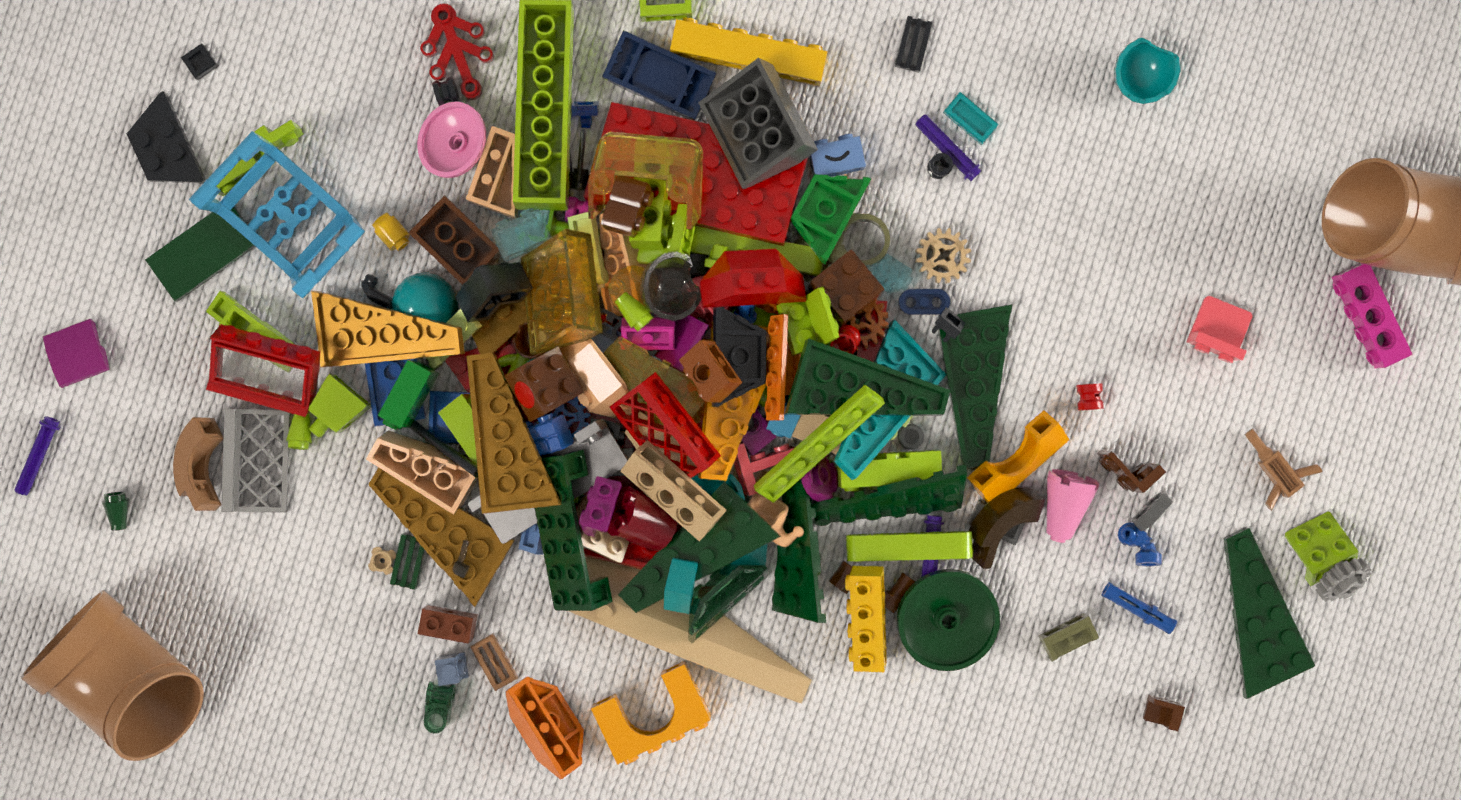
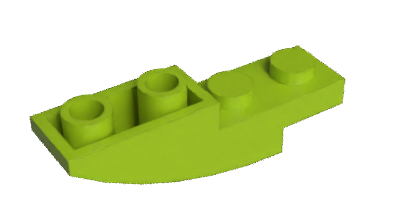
[217,120,304,197]
[206,291,296,372]

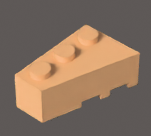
[466,126,518,220]

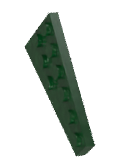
[936,304,1013,469]
[811,464,967,526]
[772,479,827,623]

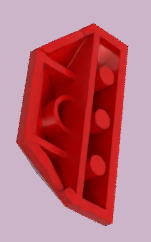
[699,248,807,308]

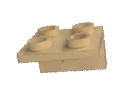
[576,496,629,563]

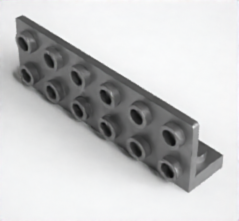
[467,419,628,544]

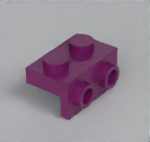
[579,476,622,537]

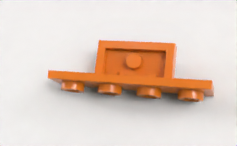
[765,314,801,421]

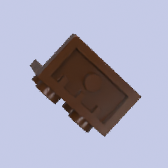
[1097,450,1166,493]

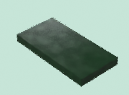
[145,206,256,302]

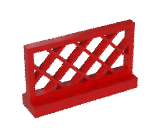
[609,371,721,478]

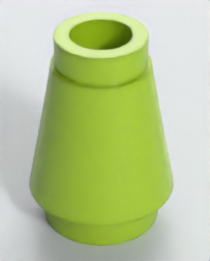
[615,292,653,332]
[286,413,312,450]

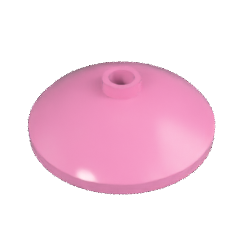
[417,102,486,178]

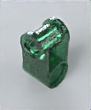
[423,681,456,734]

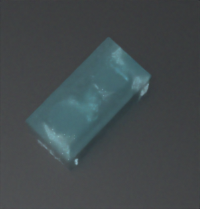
[491,208,554,262]

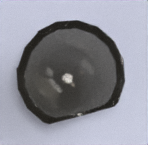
[640,252,701,321]

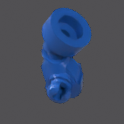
[1118,522,1162,567]

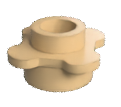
[368,547,397,575]

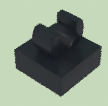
[932,307,966,342]

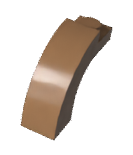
[173,417,224,511]

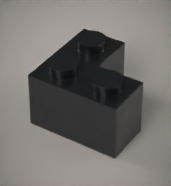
[455,262,533,322]

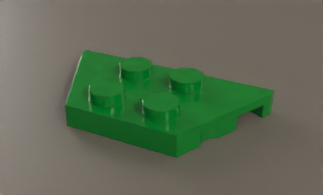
[791,174,871,264]

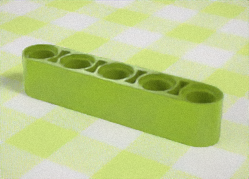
[846,531,973,562]

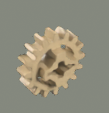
[915,228,971,284]

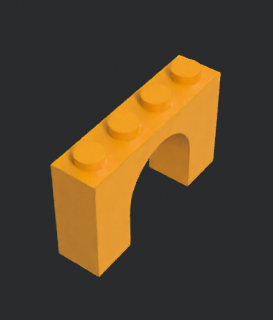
[591,660,711,765]

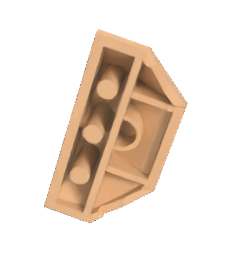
[560,326,632,419]

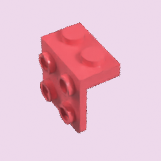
[1186,296,1252,363]

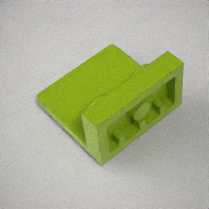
[637,204,697,266]
[776,287,839,356]
[1285,512,1359,587]

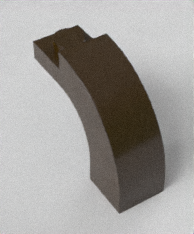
[969,487,1045,569]

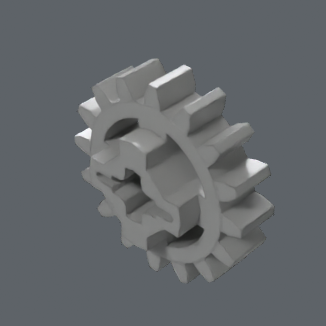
[1316,558,1372,602]

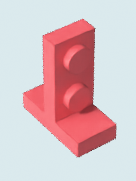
[734,443,795,496]

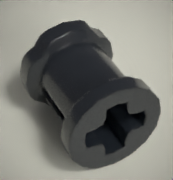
[927,153,953,179]

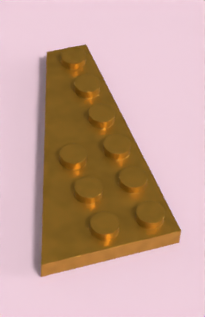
[467,353,562,514]

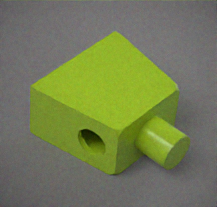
[308,374,371,438]

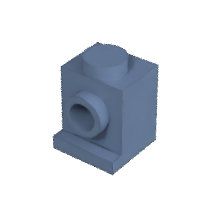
[435,652,469,686]

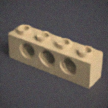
[621,440,726,541]

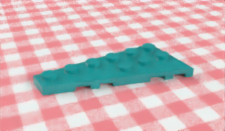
[834,319,946,480]

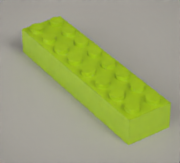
[513,0,574,211]

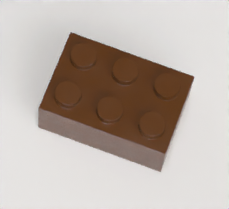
[408,195,504,285]

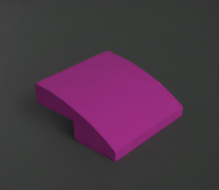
[43,319,110,388]

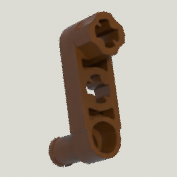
[828,560,915,614]

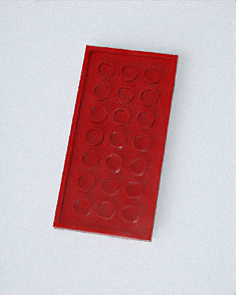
[584,102,808,246]

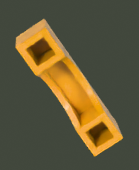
[967,410,1069,503]

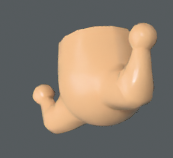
[744,493,804,547]

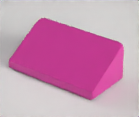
[621,317,675,350]

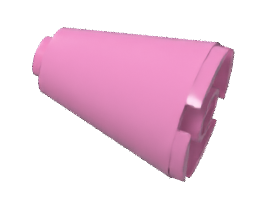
[1046,469,1100,543]

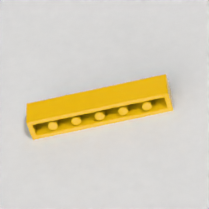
[670,17,828,86]

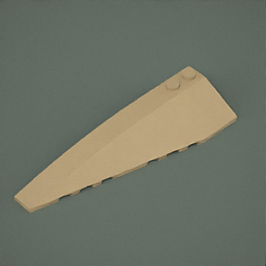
[569,557,811,704]

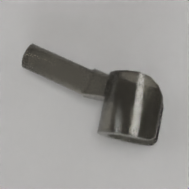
[452,540,470,578]

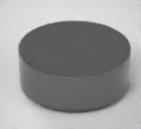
[898,424,924,450]

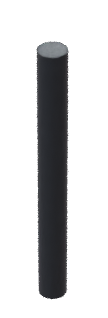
[409,420,478,478]

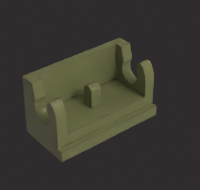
[1038,613,1099,661]

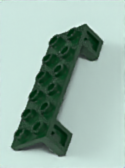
[535,449,613,611]

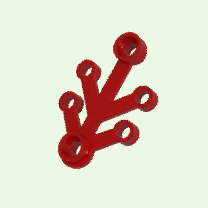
[420,3,494,100]

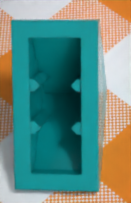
[664,558,698,614]

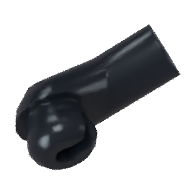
[361,274,392,308]

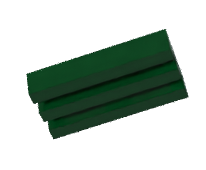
[390,534,425,590]

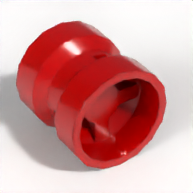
[830,325,861,354]
[1076,383,1104,410]

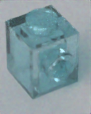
[873,254,913,294]

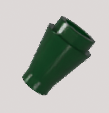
[102,491,129,531]

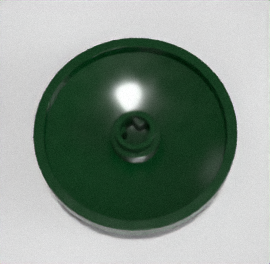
[897,569,1000,671]

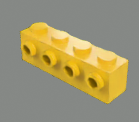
[845,566,887,673]

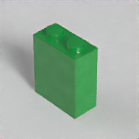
[378,360,440,430]

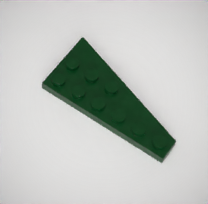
[784,339,951,416]
[618,482,781,613]
[1223,527,1315,699]

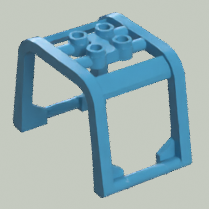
[189,131,365,299]

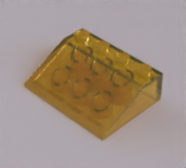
[520,229,603,355]

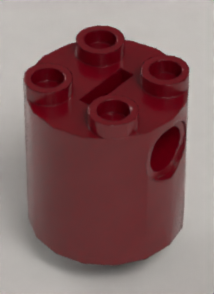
[607,486,678,551]

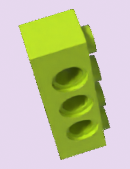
[629,140,675,249]

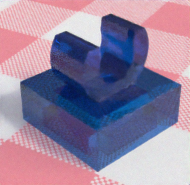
[572,101,599,128]

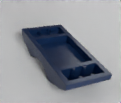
[602,30,717,120]

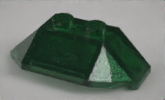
[688,564,768,643]

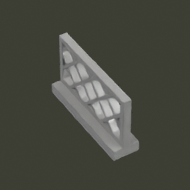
[221,408,290,513]

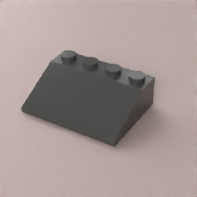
[698,58,818,189]

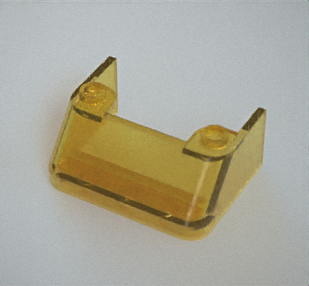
[588,132,703,229]

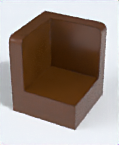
[1143,695,1185,732]

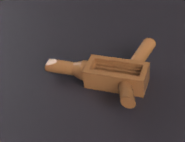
[1244,428,1323,511]

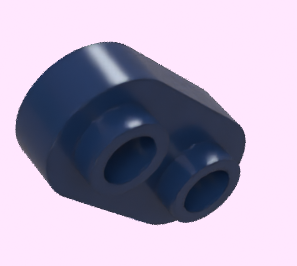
[898,289,950,315]

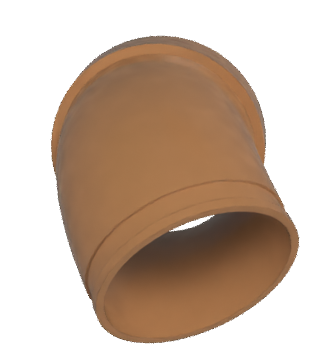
[1322,158,1461,285]
[21,590,204,761]

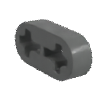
[1132,491,1173,531]

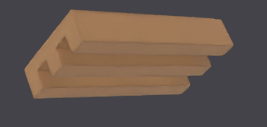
[470,633,518,691]

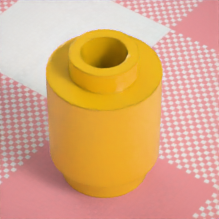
[372,213,410,251]

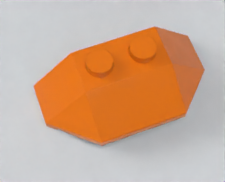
[505,677,584,780]

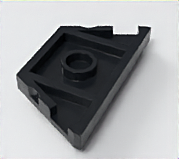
[126,91,206,184]
[712,307,767,407]

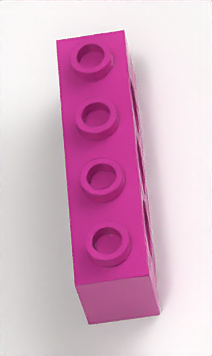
[1332,263,1413,368]

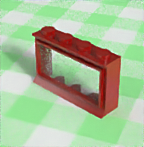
[206,324,321,417]

